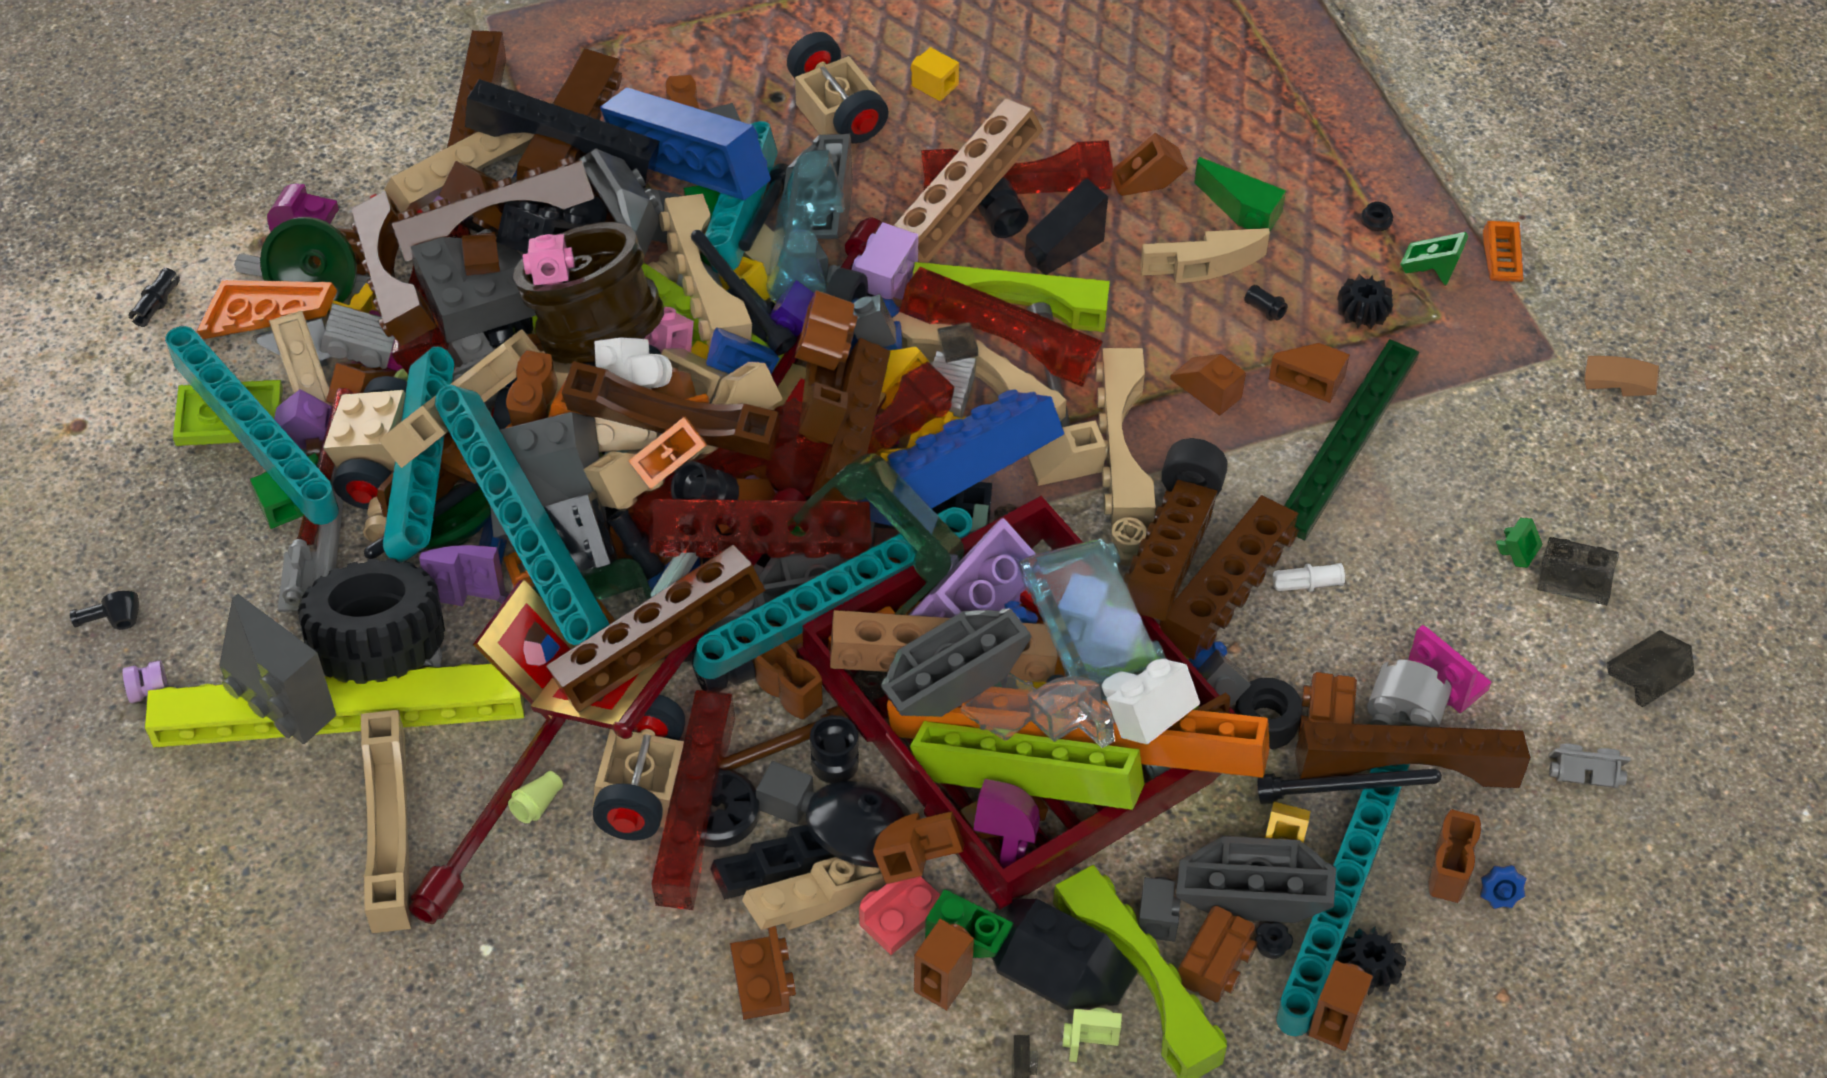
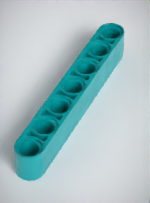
[705,121,778,273]
[383,346,454,563]

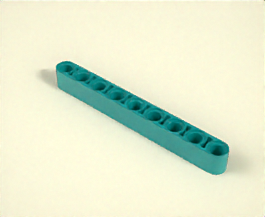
[165,326,339,525]
[435,385,610,646]
[693,507,972,679]
[1276,764,1410,1037]

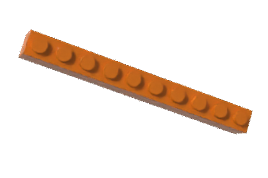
[887,688,1270,778]

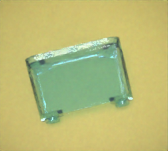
[767,150,845,304]
[1019,538,1165,700]

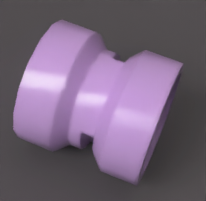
[123,660,168,703]

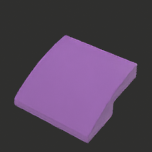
[419,545,505,606]

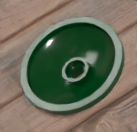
[260,217,357,312]
[422,483,491,550]

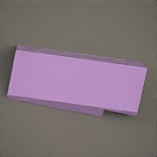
[909,518,1048,618]

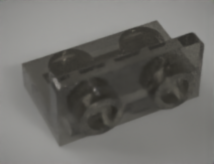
[1536,537,1619,606]
[1607,630,1695,707]

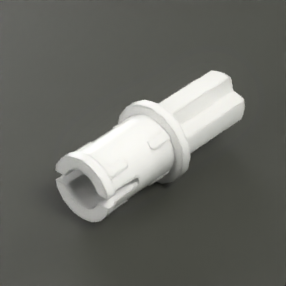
[1273,563,1345,592]

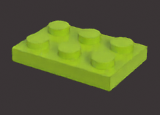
[173,380,283,446]

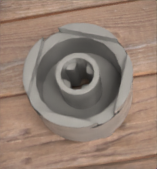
[1367,660,1452,727]

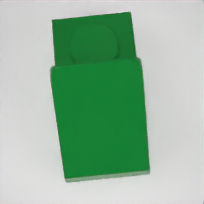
[1400,232,1469,286]

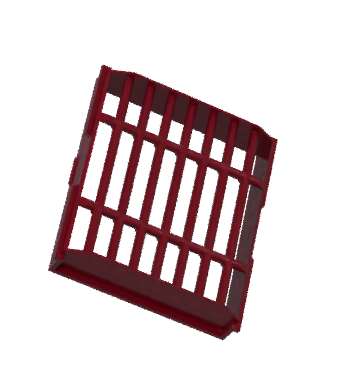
[797,496,1236,910]

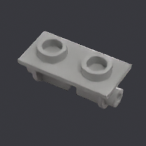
[277,539,316,612]
[1548,744,1631,788]

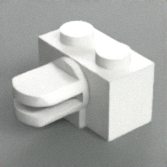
[594,338,672,389]
[1101,659,1200,744]

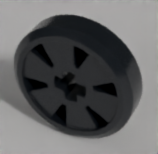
[676,768,760,848]

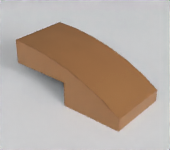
[1584,356,1660,397]

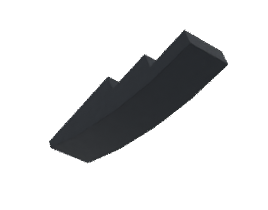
[710,824,835,900]

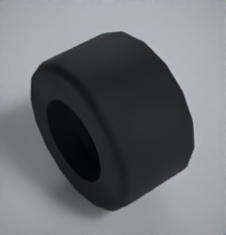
[1161,438,1228,497]
[1234,678,1303,749]

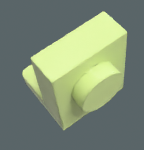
[1062,1008,1122,1062]

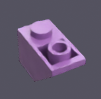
[274,389,337,449]

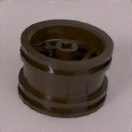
[513,222,664,364]

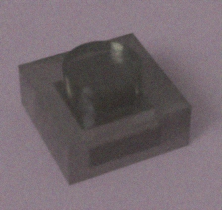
[937,322,978,363]
[1012,1035,1038,1078]

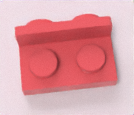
[859,876,941,955]

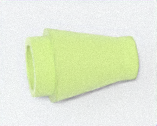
[508,771,563,823]

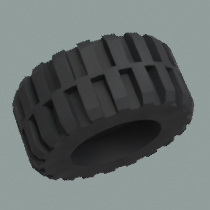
[298,559,445,684]

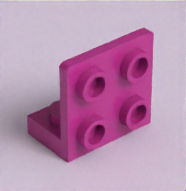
[1408,625,1491,714]

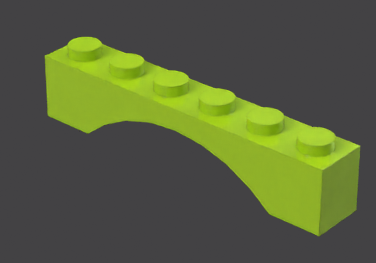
[910,262,1110,332]
[1053,864,1227,1078]

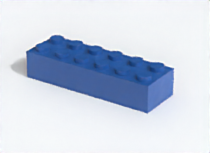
[600,87,771,201]
[855,389,1064,527]

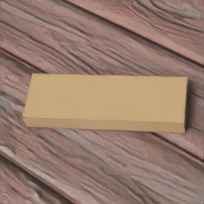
[269,311,335,408]

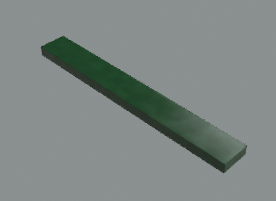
[1284,339,1419,541]

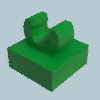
[1496,517,1543,568]

